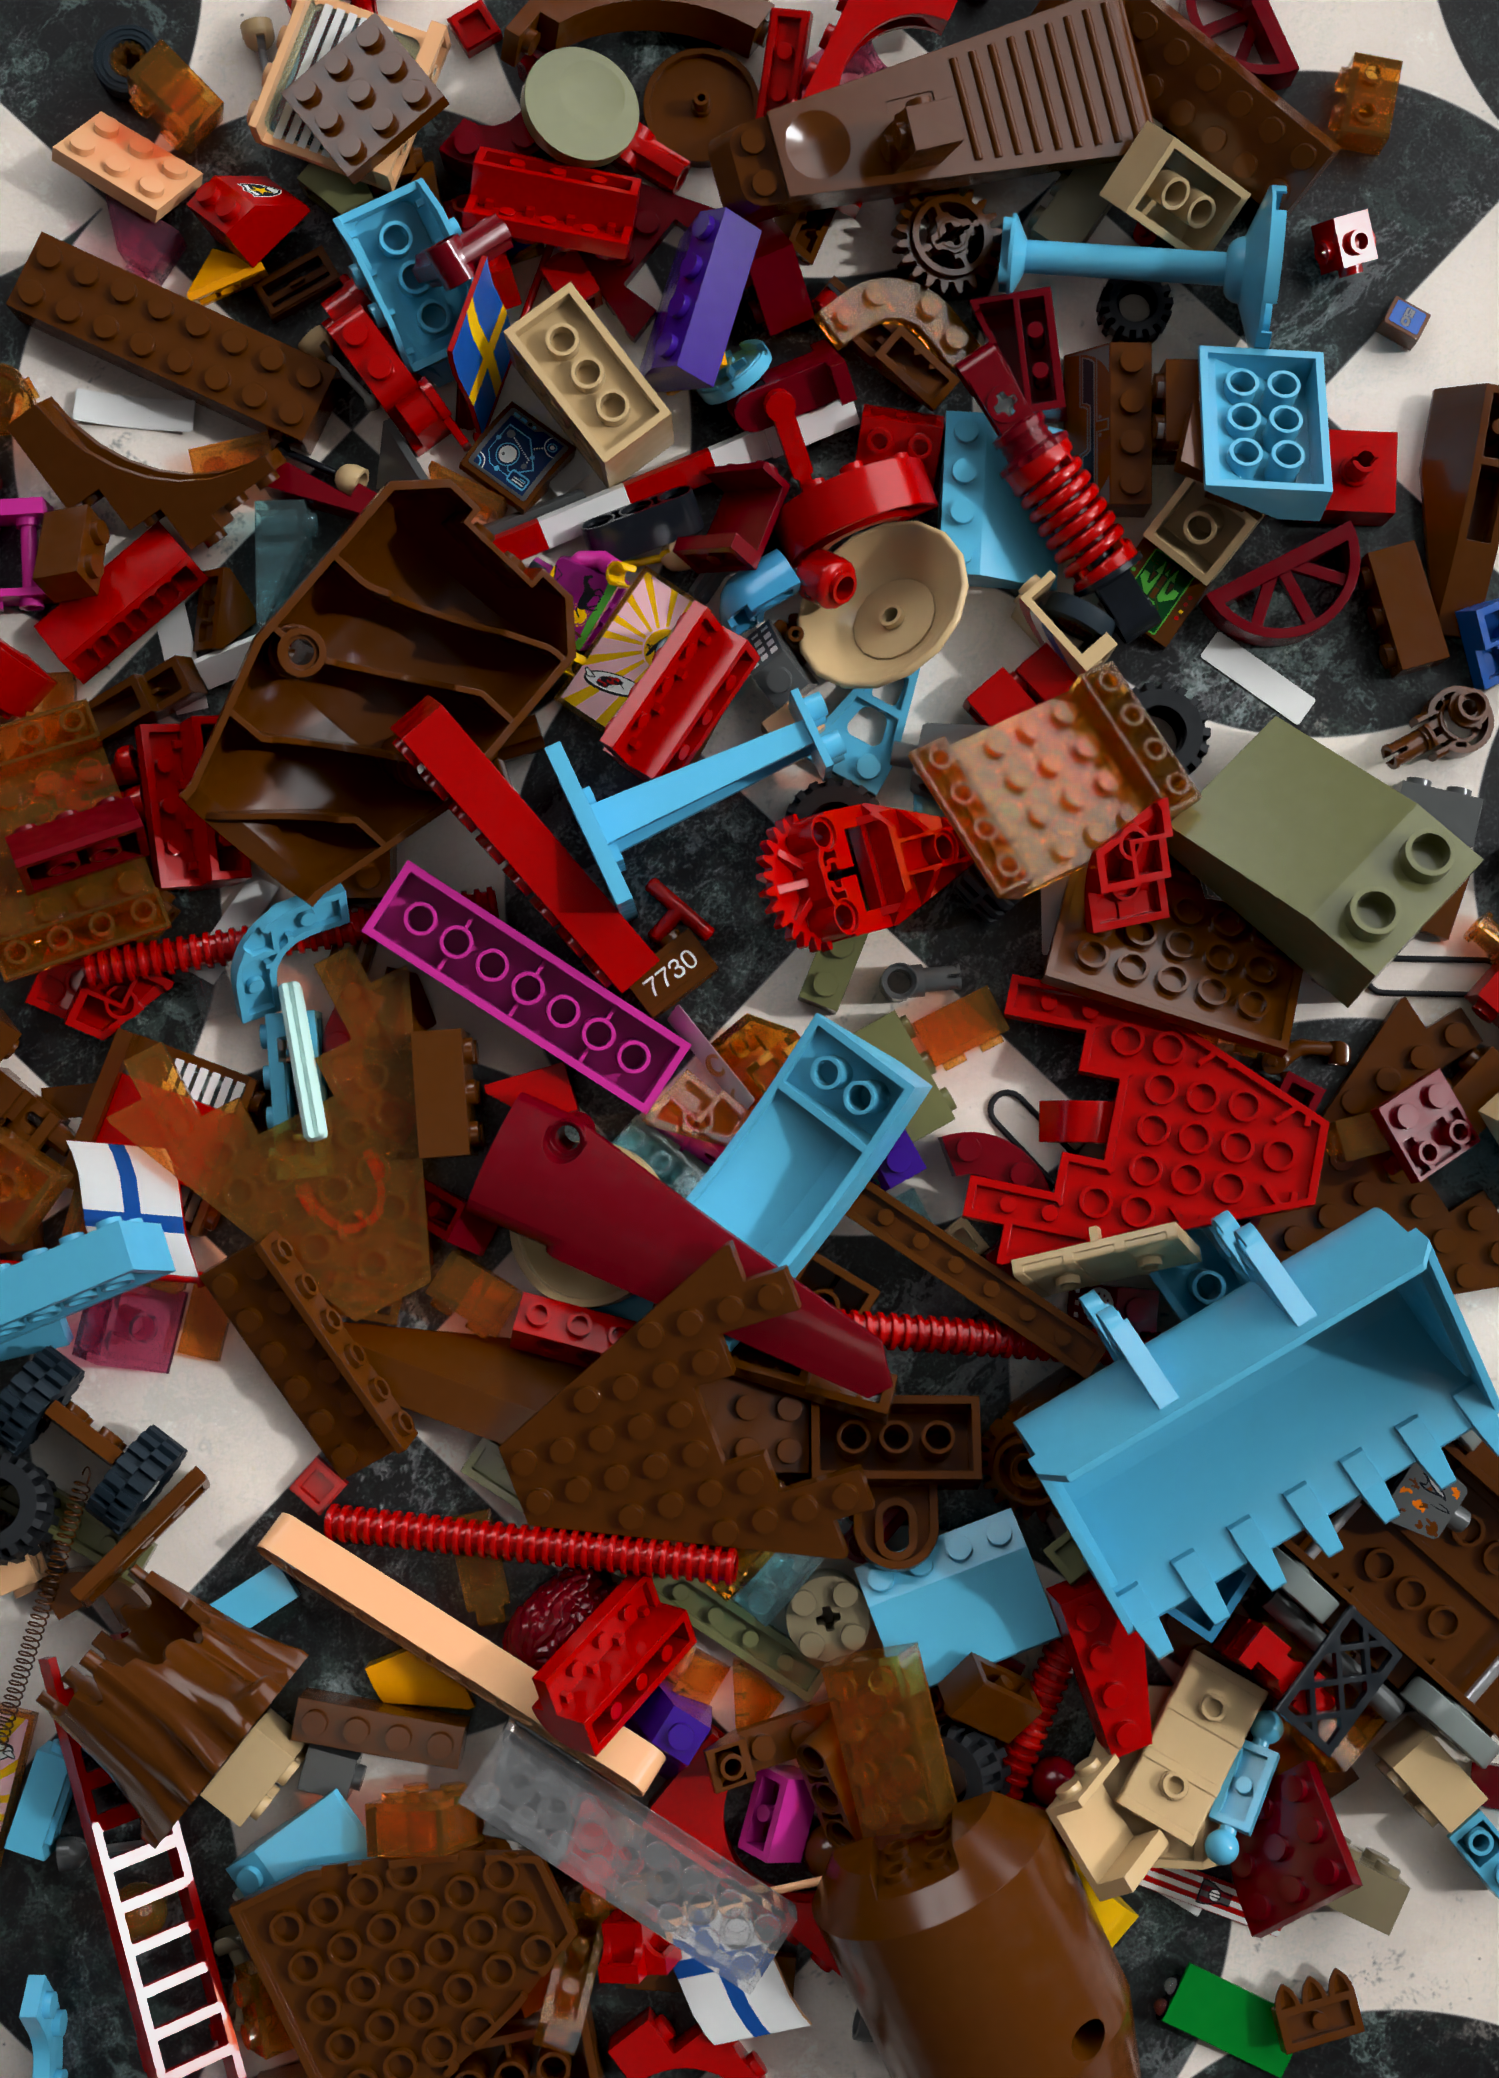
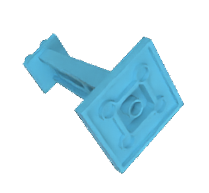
[544,688,847,922]

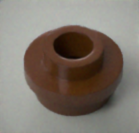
[1447,687,1490,729]

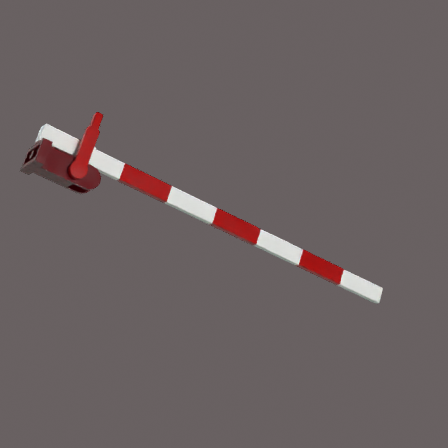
[194,339,860,690]

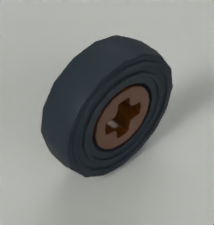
[1043,592,1116,644]

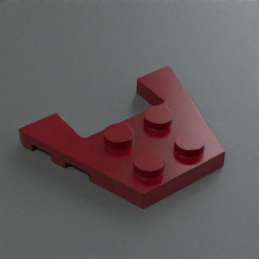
[577,183,715,343]

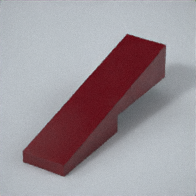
[265,462,377,520]

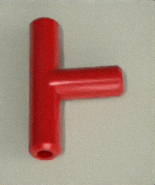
[645,878,715,944]

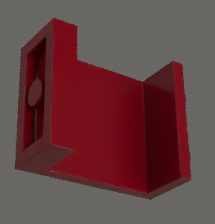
[672,460,790,574]

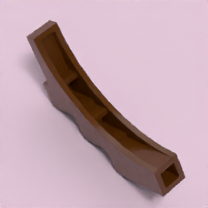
[6,396,287,550]

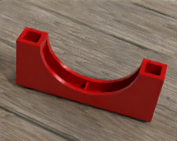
[791,0,958,219]

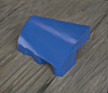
[1455,598,1499,690]

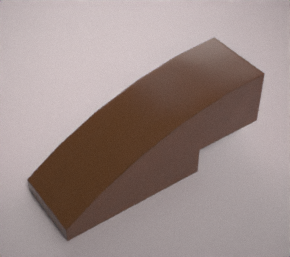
[70,655,209,749]

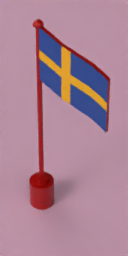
[447,244,554,442]

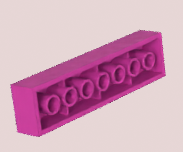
[362,860,692,1115]

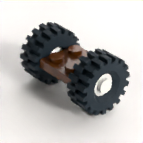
[0,1345,188,1536]

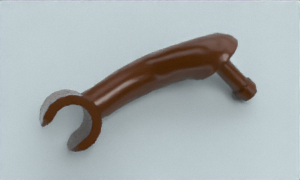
[1261,1038,1351,1075]

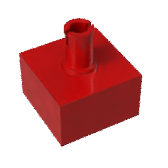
[1302,429,1398,526]

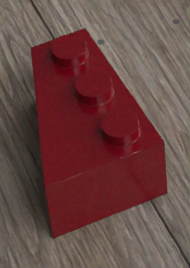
[969,286,1067,424]

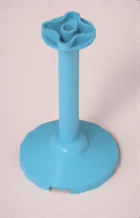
[998,185,1287,349]

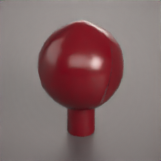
[1030,1756,1076,1807]

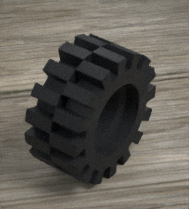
[1096,279,1174,343]

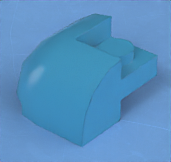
[719,549,801,635]

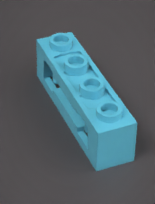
[259,1010,334,1180]

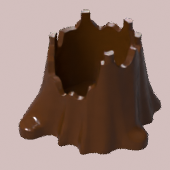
[36,1564,309,1849]

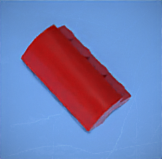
[462,146,642,261]
[599,600,761,782]
[135,715,252,892]
[531,1571,697,1757]

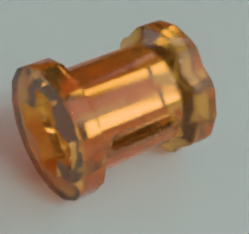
[1463,911,1499,965]

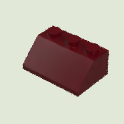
[5,796,150,896]

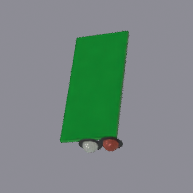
[1153,1962,1293,2078]

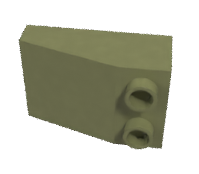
[1166,716,1484,1008]

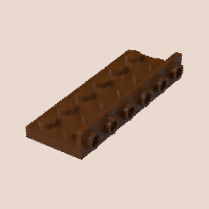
[199,1228,418,1480]

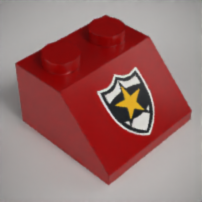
[186,175,311,268]

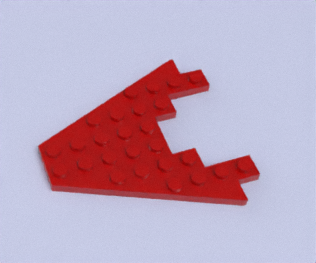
[962,974,1330,1267]

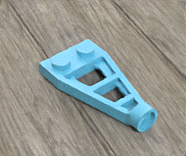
[805,668,920,797]

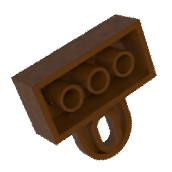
[809,1395,982,1572]

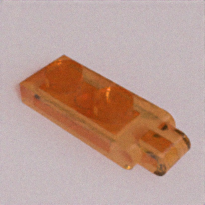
[452,1508,510,1627]

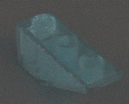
[612,1114,705,1199]

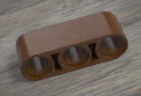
[795,1721,880,1849]

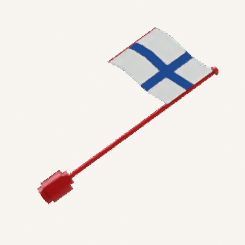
[0,1140,205,1288]

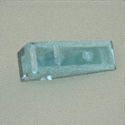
[255,500,318,628]
[734,1517,853,1627]

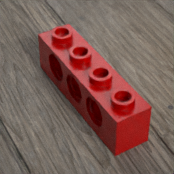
[510,1291,637,1368]

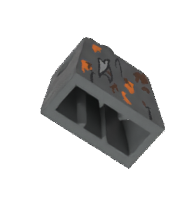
[1360,1463,1471,1539]

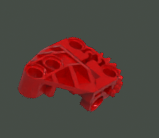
[756,803,984,953]

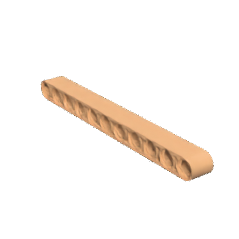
[256,1513,666,1797]

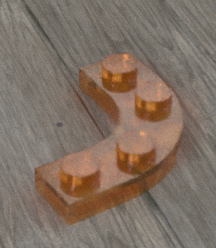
[813,277,981,370]

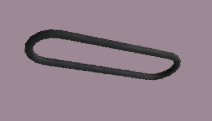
[1367,955,1496,998]
[987,1089,1078,1188]

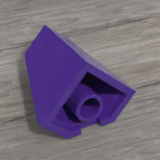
[625,1677,712,1780]

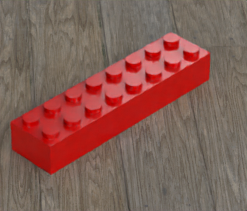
[390,695,660,993]

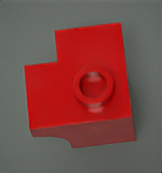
[597,1907,682,1984]

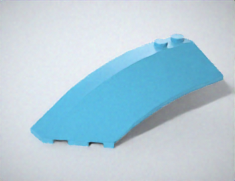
[686,1013,933,1352]

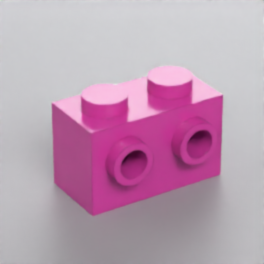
[738,1765,815,1863]

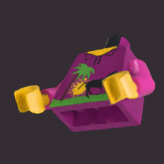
[528,551,637,677]

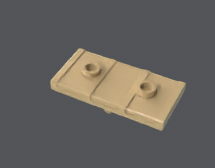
[1011,1222,1202,1298]
[1114,1649,1269,1847]

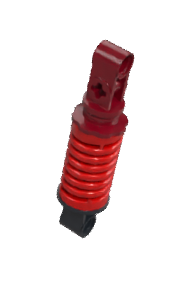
[954,341,1162,645]

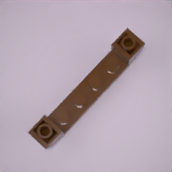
[703,1678,947,1794]

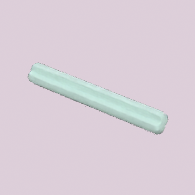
[278,981,328,1142]

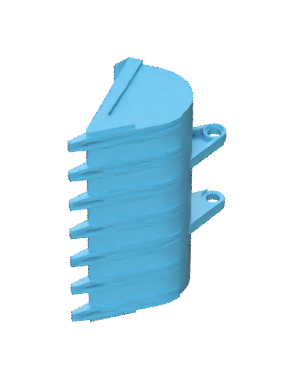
[1013,1207,1499,1660]

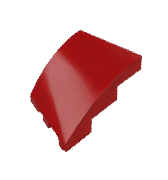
[1084,797,1173,934]

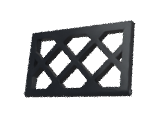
[1273,1604,1404,1758]

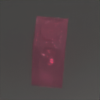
[105,194,187,286]

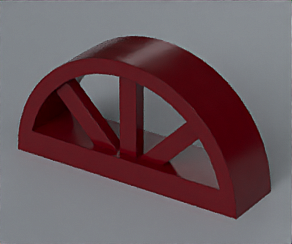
[1178,0,1299,91]
[1199,520,1361,647]

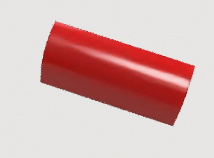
[33,521,209,684]

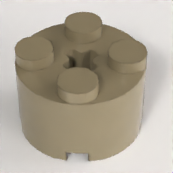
[785,1568,871,1662]

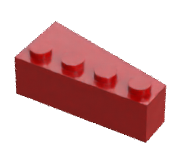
[1045,1572,1152,1758]

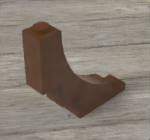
[500,0,775,68]

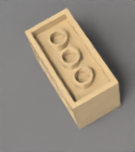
[503,282,674,488]

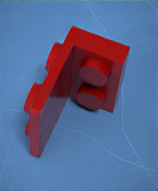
[855,404,944,488]

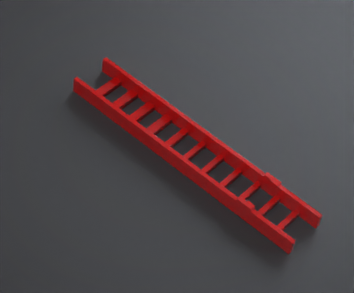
[38,1631,247,2078]

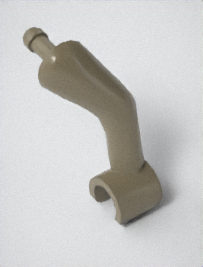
[213,1925,256,2031]

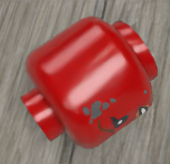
[796,549,857,609]

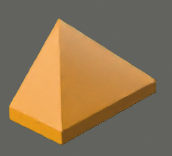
[186,248,268,306]

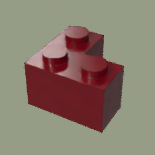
[744,219,815,336]

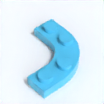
[231,883,350,1024]
[19,1975,68,2078]

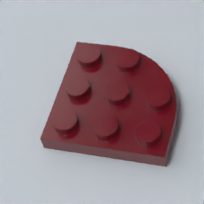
[1231,1760,1363,1938]

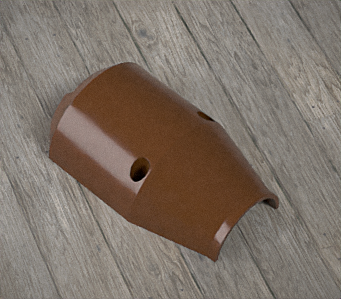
[178,479,576,907]
[811,1790,1141,2078]

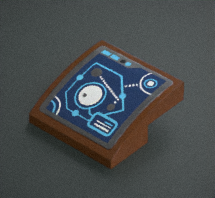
[459,401,577,515]

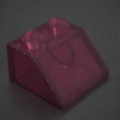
[72,1283,189,1374]

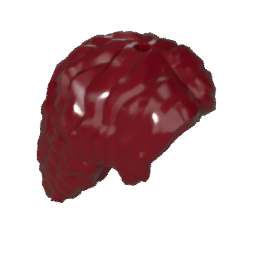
[502,1565,618,1671]

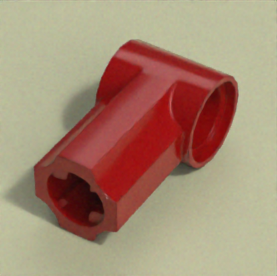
[611,122,691,194]

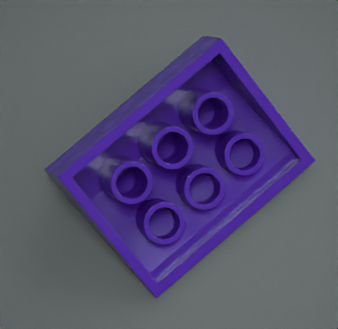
[639,207,762,393]

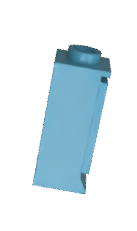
[4,1739,88,1861]

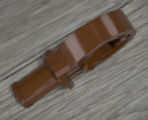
[1381,686,1494,770]

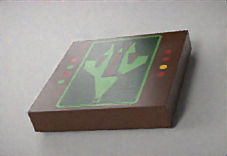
[1097,537,1212,651]

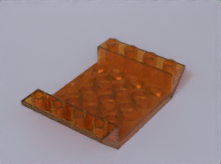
[907,660,1203,899]
[0,698,172,983]

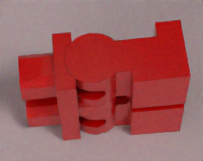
[1212,1614,1335,1721]

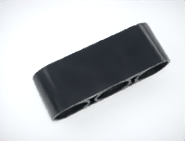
[581,485,704,561]

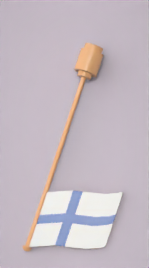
[657,1876,822,2045]

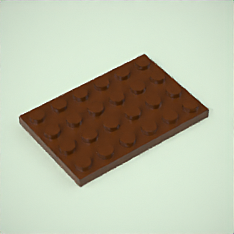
[1041,840,1303,1058]

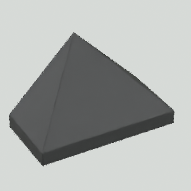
[376,418,429,490]

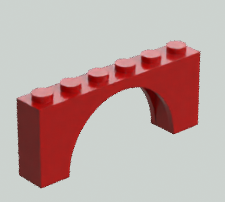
[647,1724,843,1978]

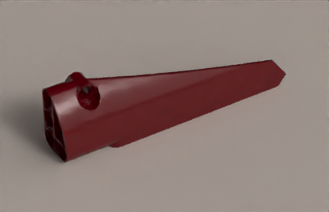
[466,1092,893,1399]

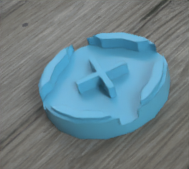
[697,339,772,405]

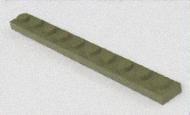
[460,1437,832,1703]

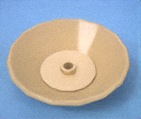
[796,521,969,689]

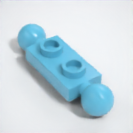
[1204,1710,1284,1865]

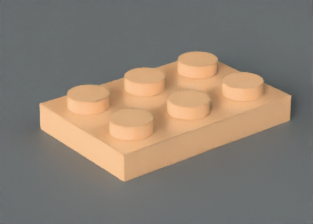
[51,111,203,223]

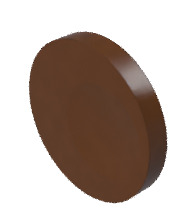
[643,48,759,168]

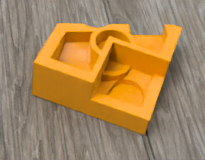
[365,1648,476,1710]

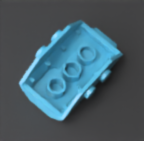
[332,178,474,388]

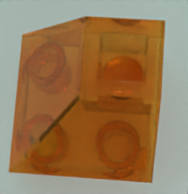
[705,1013,801,1120]

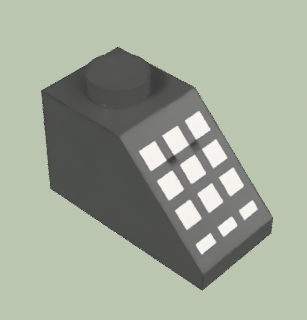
[746,619,819,710]

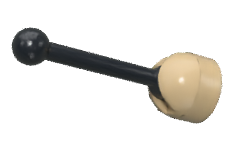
[274,442,369,496]

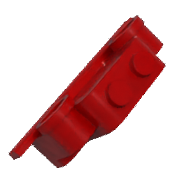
[320,274,472,457]

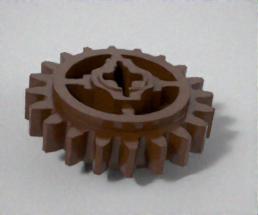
[891,187,1002,299]

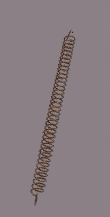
[0,1466,91,1752]

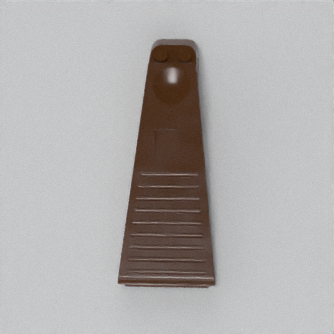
[708,0,1154,224]

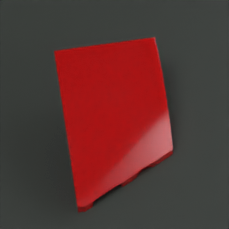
[25,926,174,1041]

